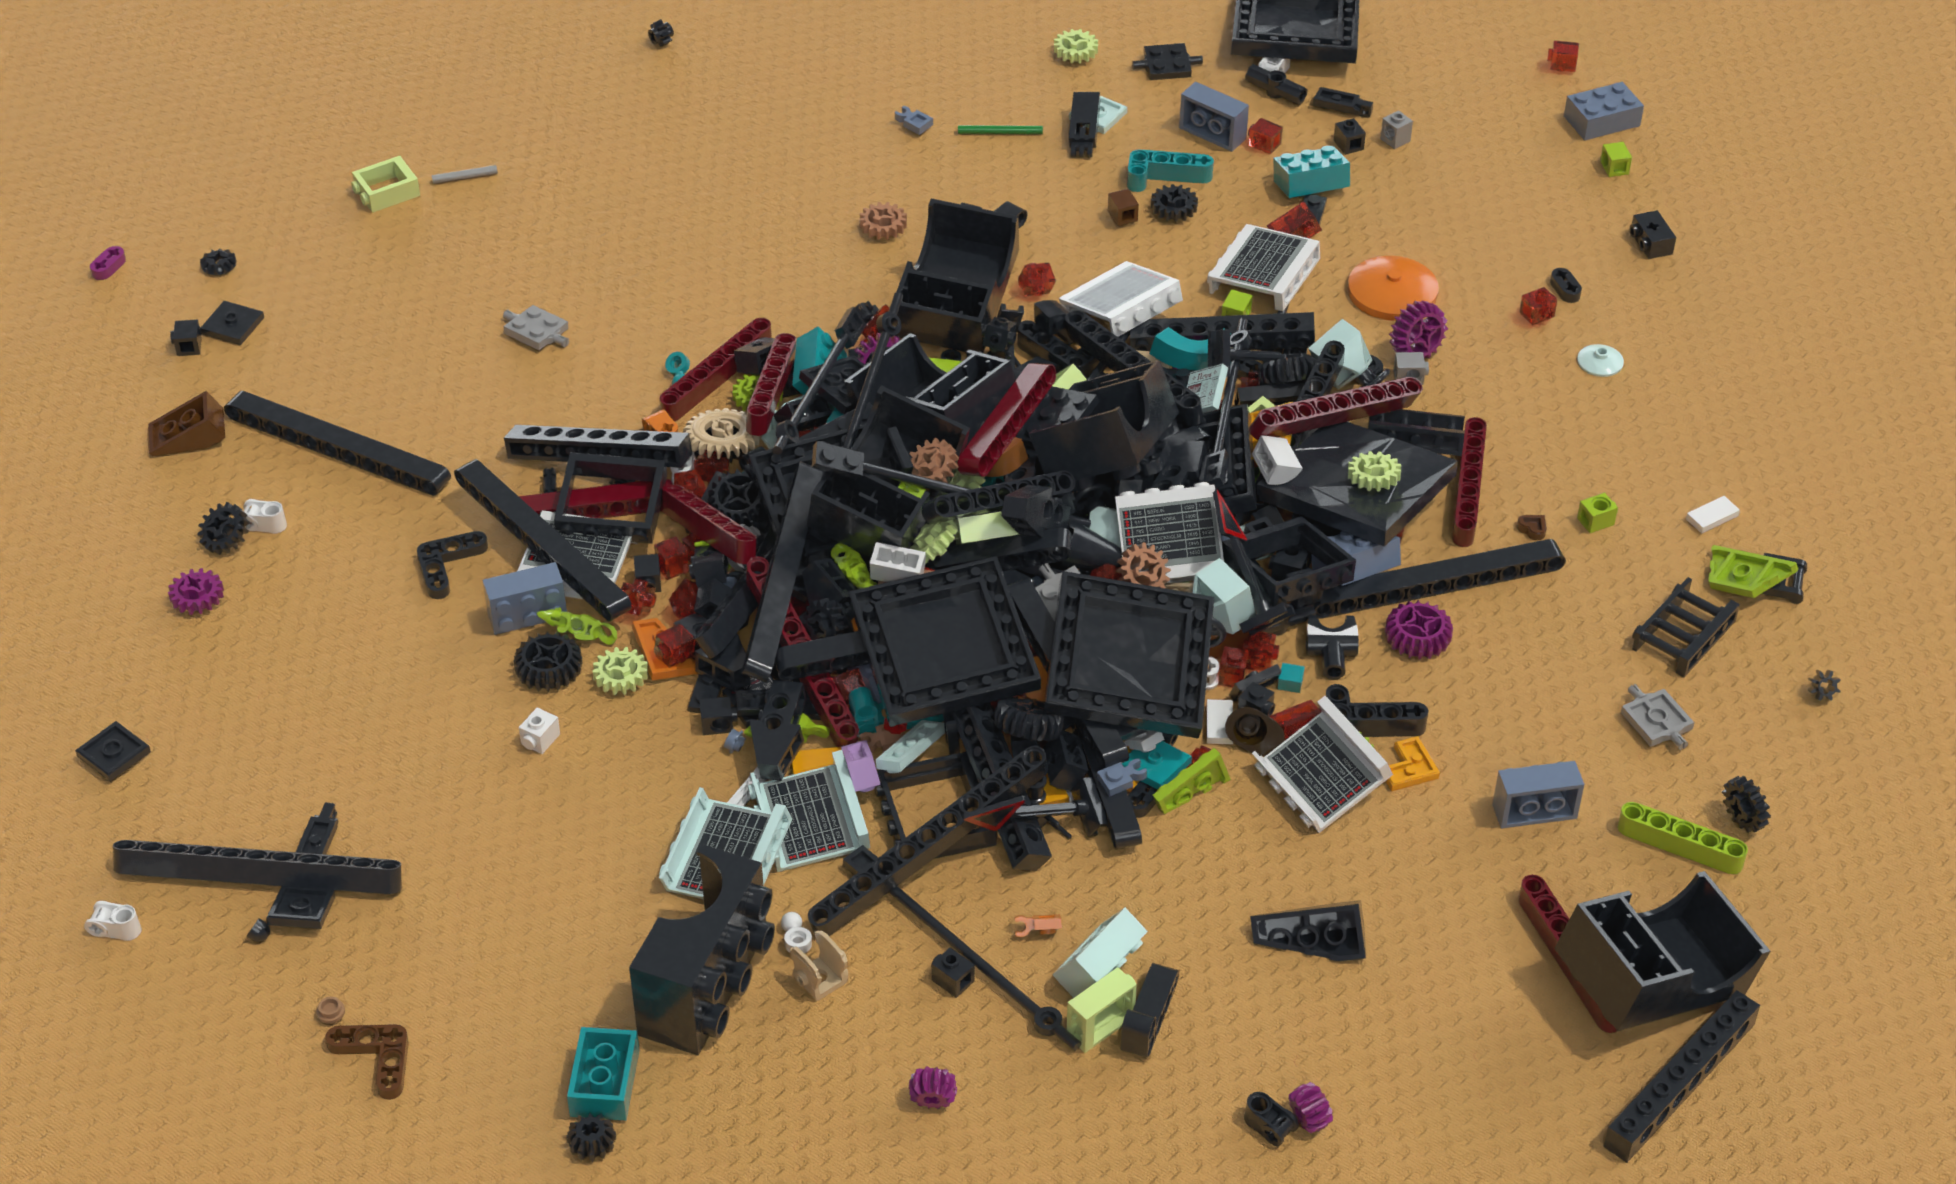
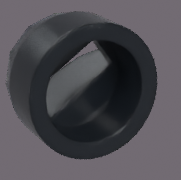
[247,918,271,942]

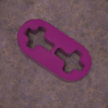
[90,246,126,280]

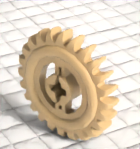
[683,408,762,459]

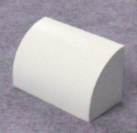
[1252,435,1303,485]
[870,542,926,582]

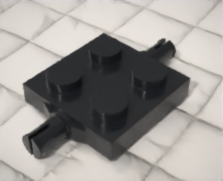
[1132,43,1203,80]

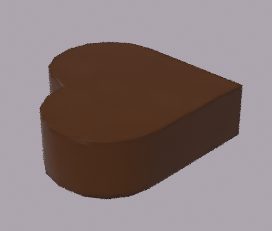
[1517,515,1547,541]

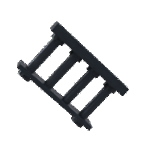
[1368,409,1465,456]
[1632,577,1740,677]

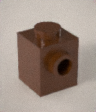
[1108,189,1139,226]

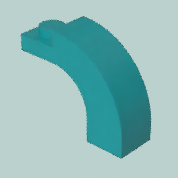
[1149,327,1231,370]

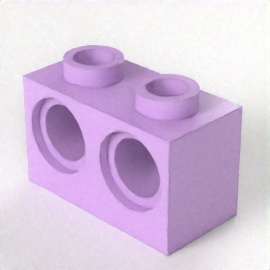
[841,740,880,792]

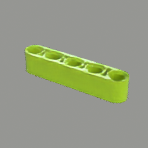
[1617,802,1748,874]

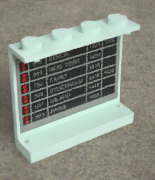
[748,750,870,872]
[659,787,792,899]

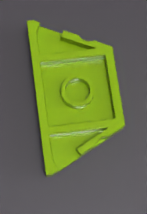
[1709,545,1798,598]

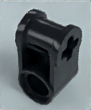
[1244,1092,1299,1147]

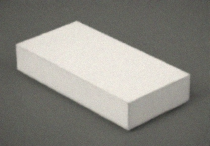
[1686,496,1740,534]
[1207,699,1233,744]

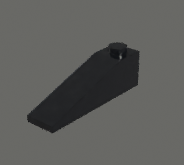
[1250,900,1366,961]

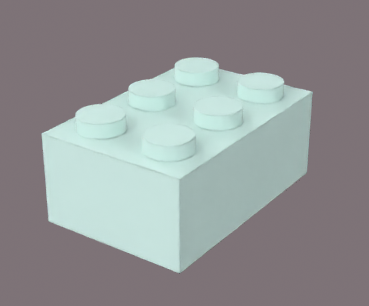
[1052,907,1148,998]

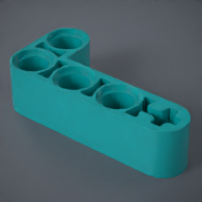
[1127,149,1214,192]
[849,687,944,738]

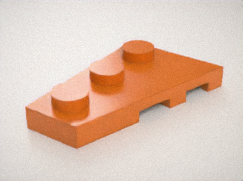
[632,618,699,681]

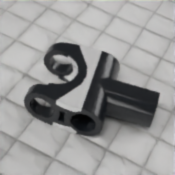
[1306,615,1359,680]

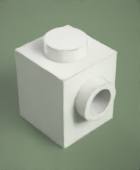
[519,708,560,754]

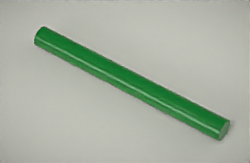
[958,125,1043,134]

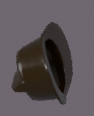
[1225,707,1285,757]

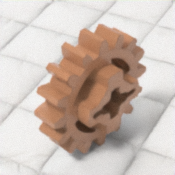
[860,202,907,240]
[910,438,959,491]
[1116,543,1171,588]

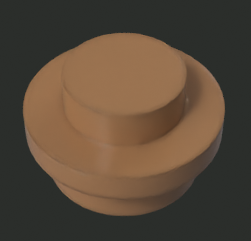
[316,997,345,1024]

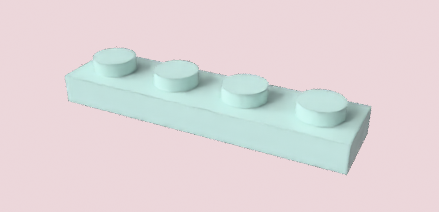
[876,720,945,773]

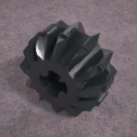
[566,1112,616,1163]

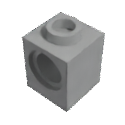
[1380,111,1413,149]
[1393,352,1429,385]

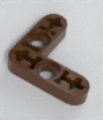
[325,1024,409,1100]

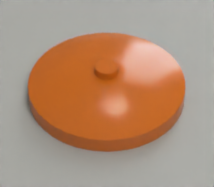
[1348,256,1438,321]

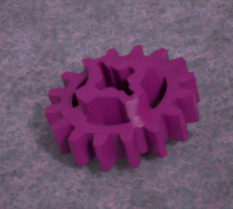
[168,568,224,615]

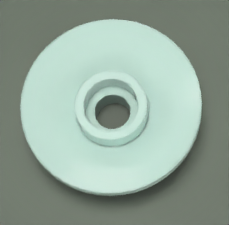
[1577,344,1624,377]

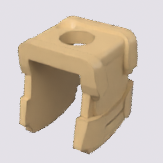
[790,931,848,1001]

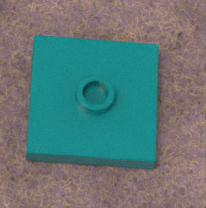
[1122,741,1192,790]

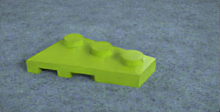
[1153,748,1231,814]

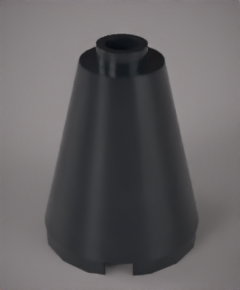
[1054,518,1122,572]

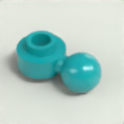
[665,352,690,385]

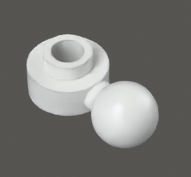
[781,912,812,953]

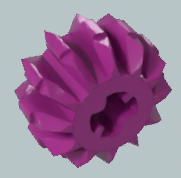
[908,1066,957,1109]
[1288,1082,1333,1133]

